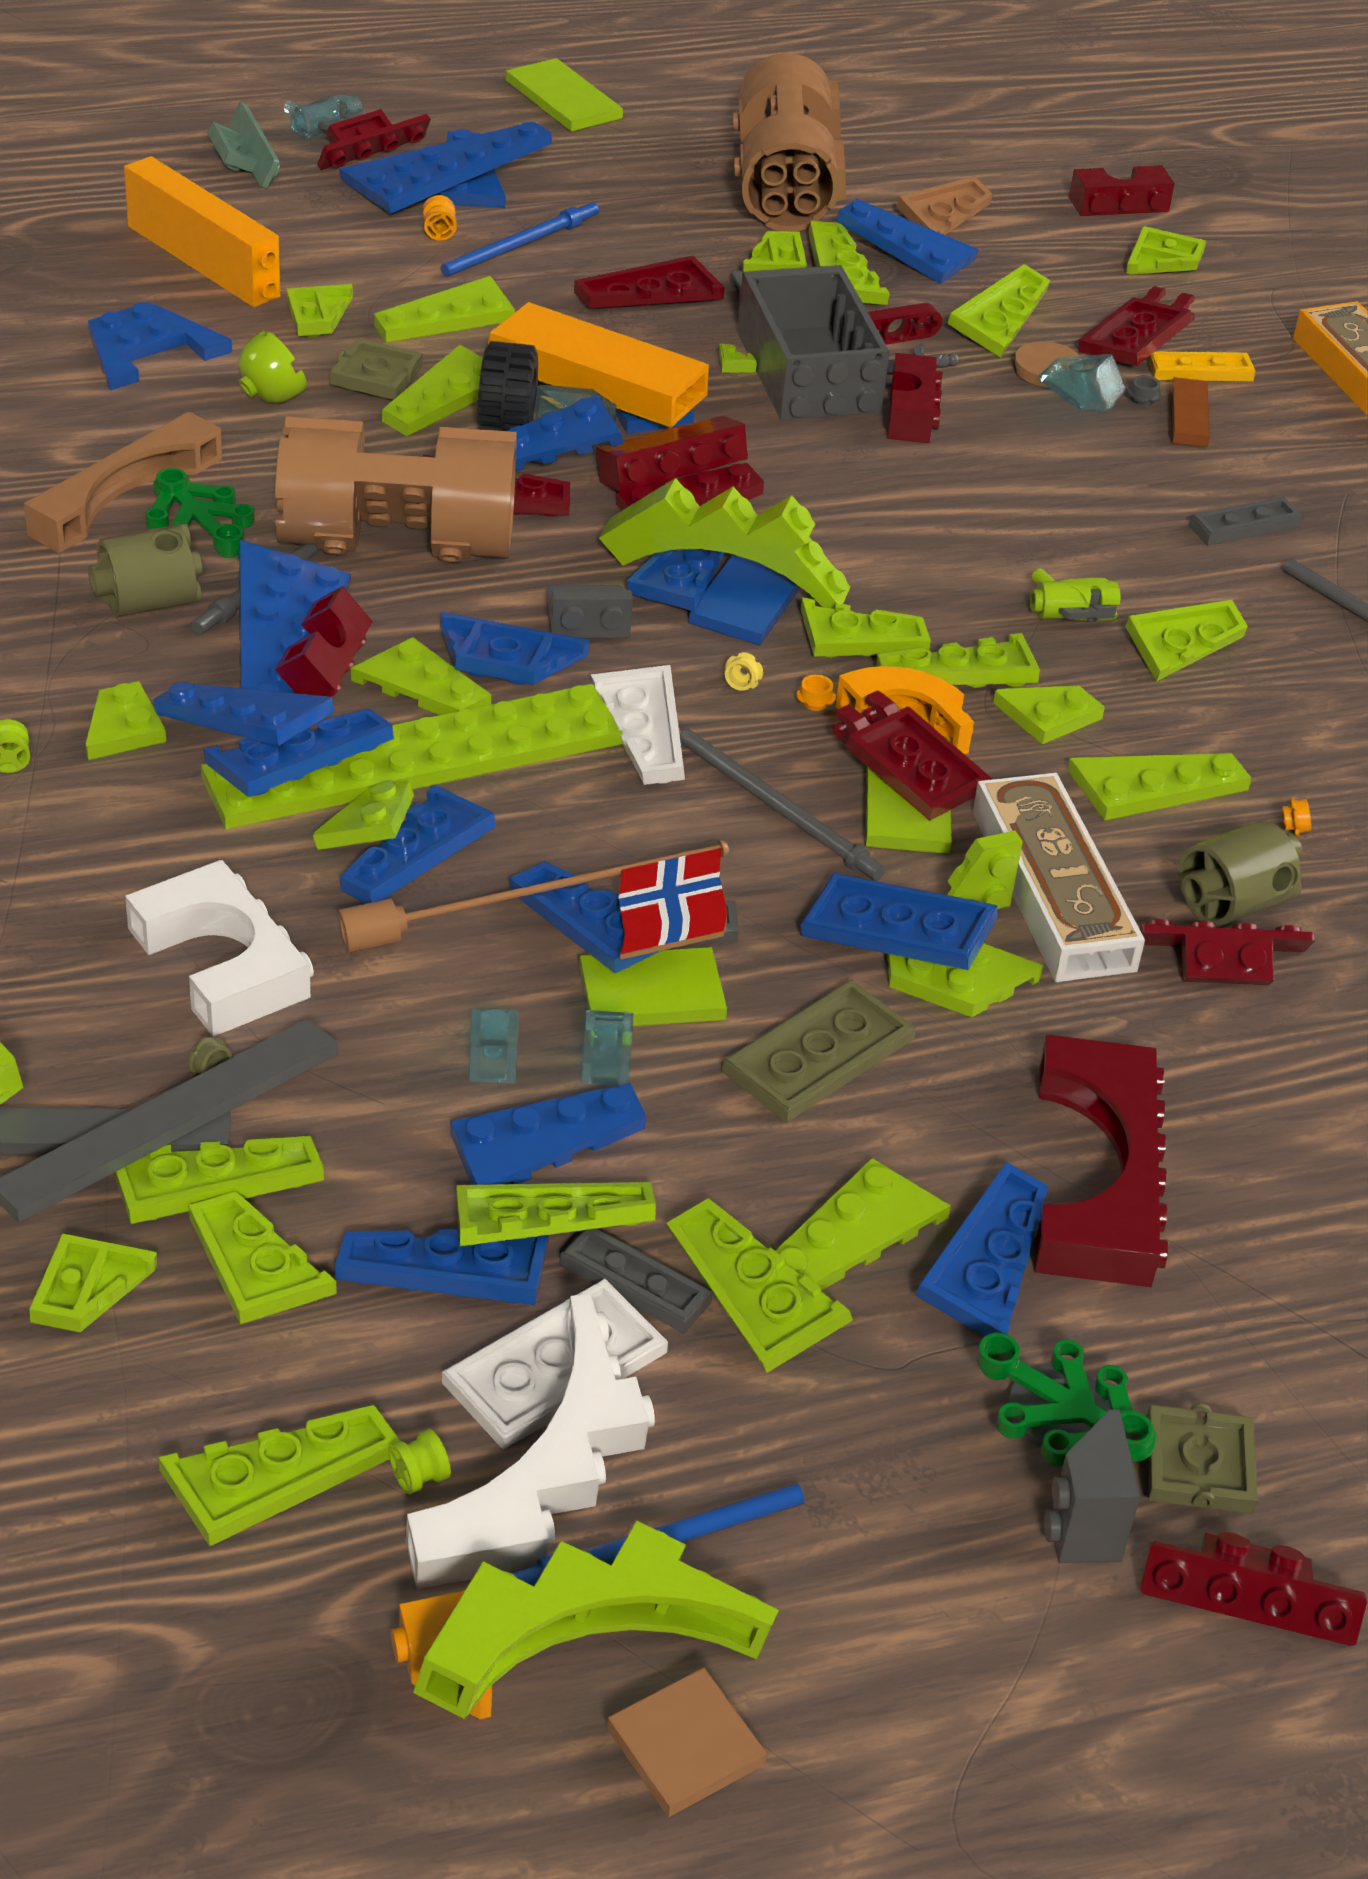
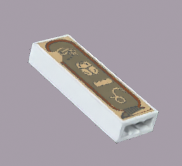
[972,773,1145,982]

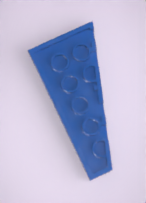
[238,540,351,694]

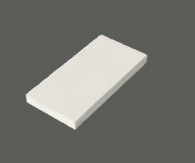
[442,1279,668,1450]

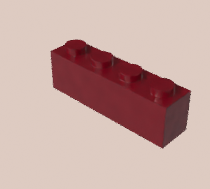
[596,415,748,492]

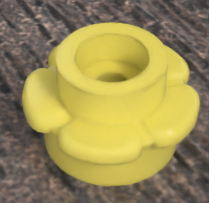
[725,652,763,691]

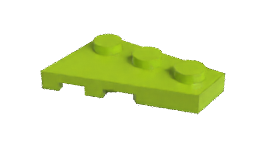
[800,598,931,658]
[351,637,492,715]

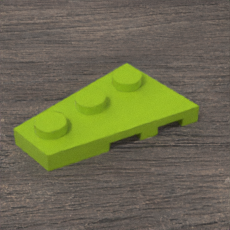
[1125,599,1248,682]
[188,1191,337,1325]

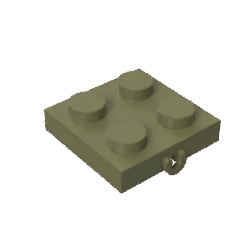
[330,338,423,400]
[1147,1404,1258,1514]

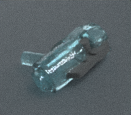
[284,94,363,139]

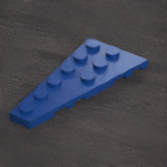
[339,121,552,214]

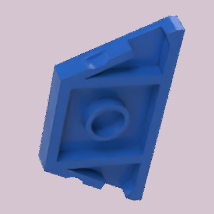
[440,611,590,685]

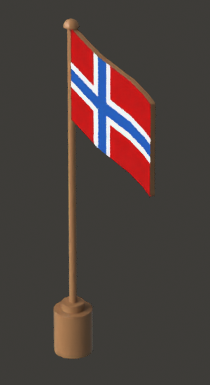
[338,840,729,960]

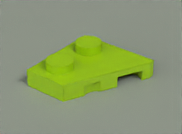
[1126,226,1206,275]
[86,681,166,760]
[993,685,1105,745]
[313,781,414,850]
[947,830,1023,909]

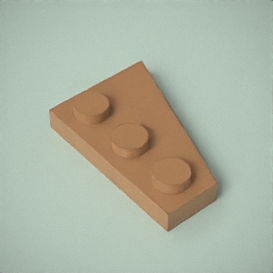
[896,176,993,235]

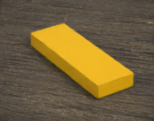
[1147,351,1256,382]

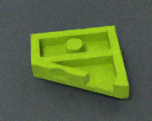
[743,231,807,272]
[286,284,353,337]
[29,1233,157,1332]

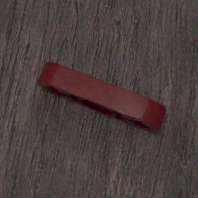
[868,303,943,345]

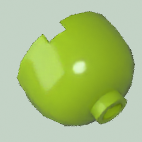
[238,330,307,404]

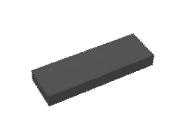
[1189,497,1303,546]
[560,1229,713,1334]

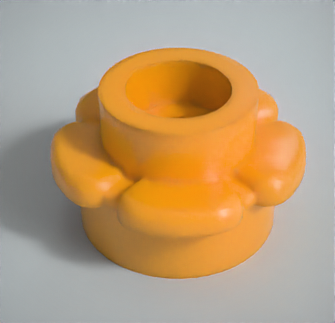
[796,674,836,711]
[1282,797,1312,838]

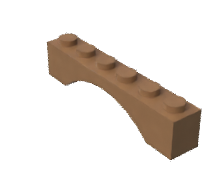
[24,411,222,553]

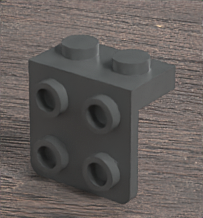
[546,585,633,639]

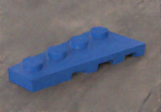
[509,394,624,471]
[627,549,724,611]
[340,784,496,903]
[510,862,660,973]
[915,1162,1048,1337]
[335,1229,549,1305]

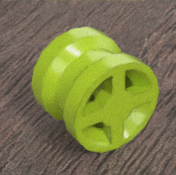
[0,719,31,773]
[388,1429,451,1495]

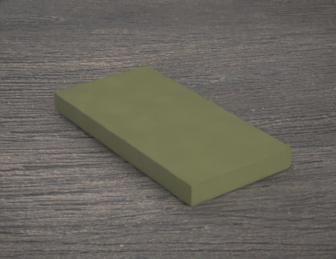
[722,980,916,1123]

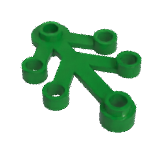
[145,468,255,558]
[977,1333,1157,1466]

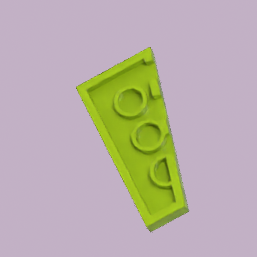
[374,276,515,343]
[382,345,483,436]
[113,1136,324,1224]
[158,1405,400,1547]

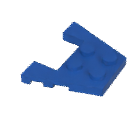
[88,302,232,390]

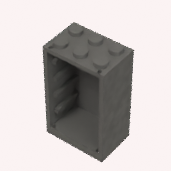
[737,265,889,420]

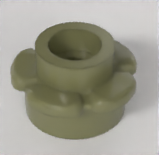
[188,1037,233,1077]

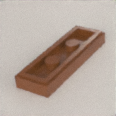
[1171,377,1210,447]

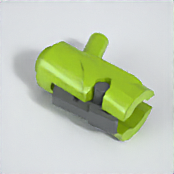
[1030,568,1121,622]

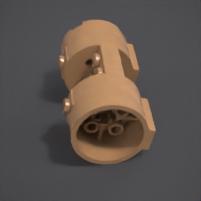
[733,53,846,232]
[275,416,517,562]

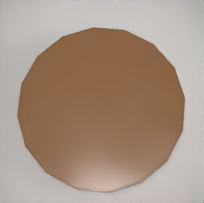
[1014,341,1083,388]

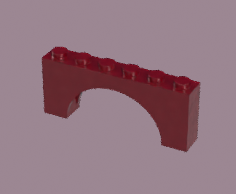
[1035,1034,1168,1287]

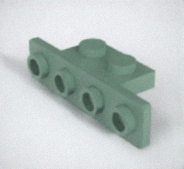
[207,102,279,189]

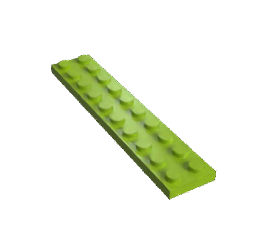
[201,684,623,830]

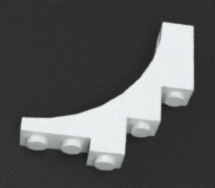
[406,1293,655,1590]

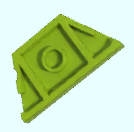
[886,943,1044,1018]

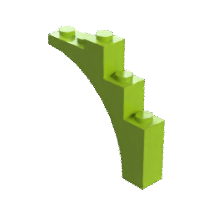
[599,478,850,609]
[413,1521,779,1719]

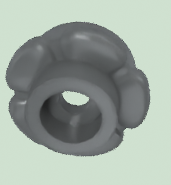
[1127,375,1161,406]

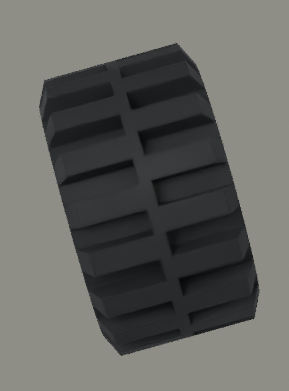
[478,341,538,431]

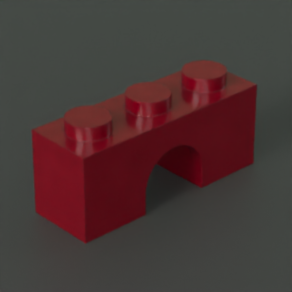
[1069,165,1175,216]
[887,353,943,443]
[275,586,373,697]

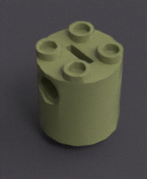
[88,523,203,618]
[1178,821,1302,927]

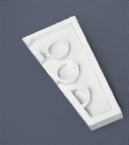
[591,665,685,785]

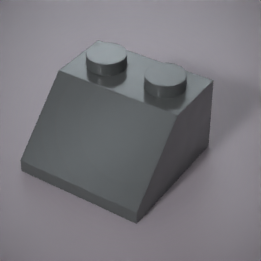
[1044,1409,1140,1563]

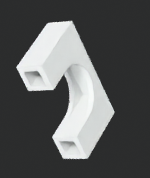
[125,860,314,1037]

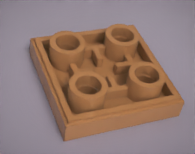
[607,1668,767,1818]

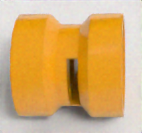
[423,195,457,241]

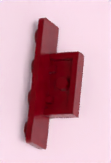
[317,109,431,170]
[1139,919,1315,985]
[1140,1532,1367,1646]

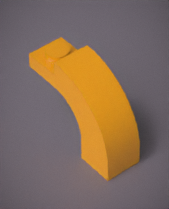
[835,666,974,754]

